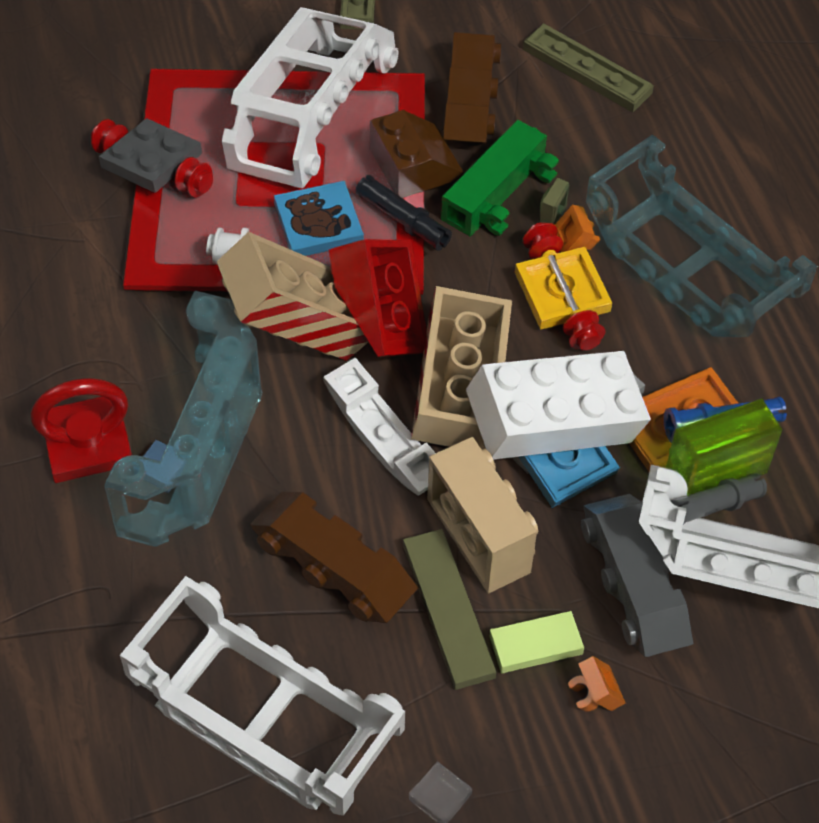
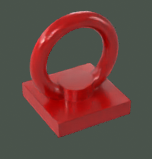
[31,378,134,483]

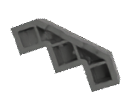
[581,494,694,657]

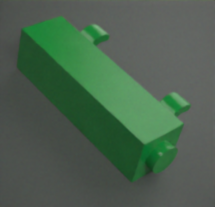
[441,120,559,237]

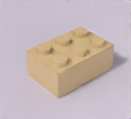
[427,437,538,594]

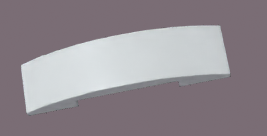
[323,358,436,496]

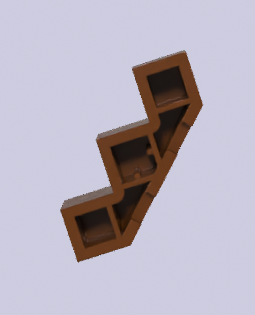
[444,32,502,143]
[250,492,418,624]

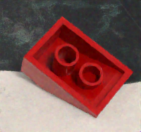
[329,239,427,357]

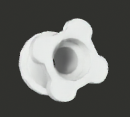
[206,227,249,265]

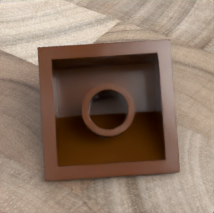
[370,110,464,198]

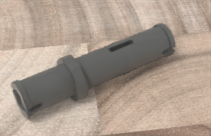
[670,473,767,525]

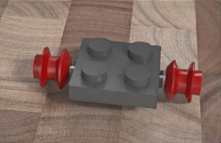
[91,118,213,198]

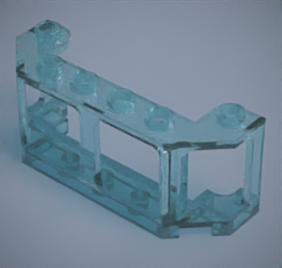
[586,134,818,337]
[104,291,262,547]

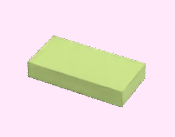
[489,611,584,674]

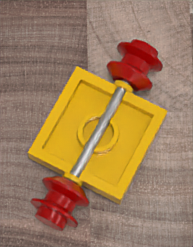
[515,222,612,351]

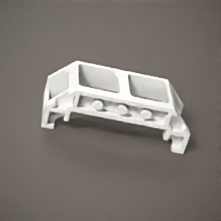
[222,7,398,189]
[639,465,819,608]
[120,576,405,816]

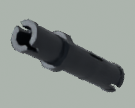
[356,175,452,251]

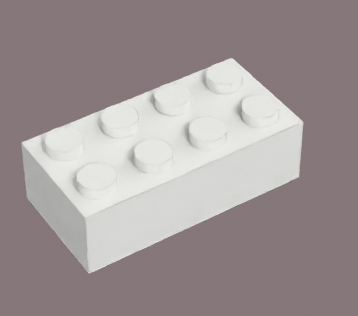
[466,351,651,460]

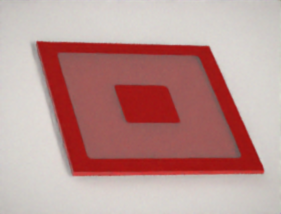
[123,69,425,295]

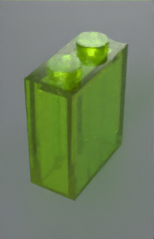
[666,398,782,496]

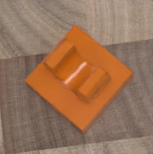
[555,204,600,252]
[568,656,626,712]

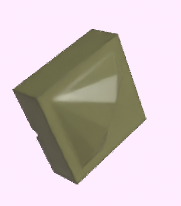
[540,178,570,225]

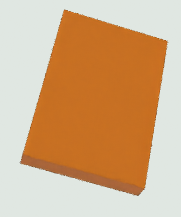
[629,367,754,472]

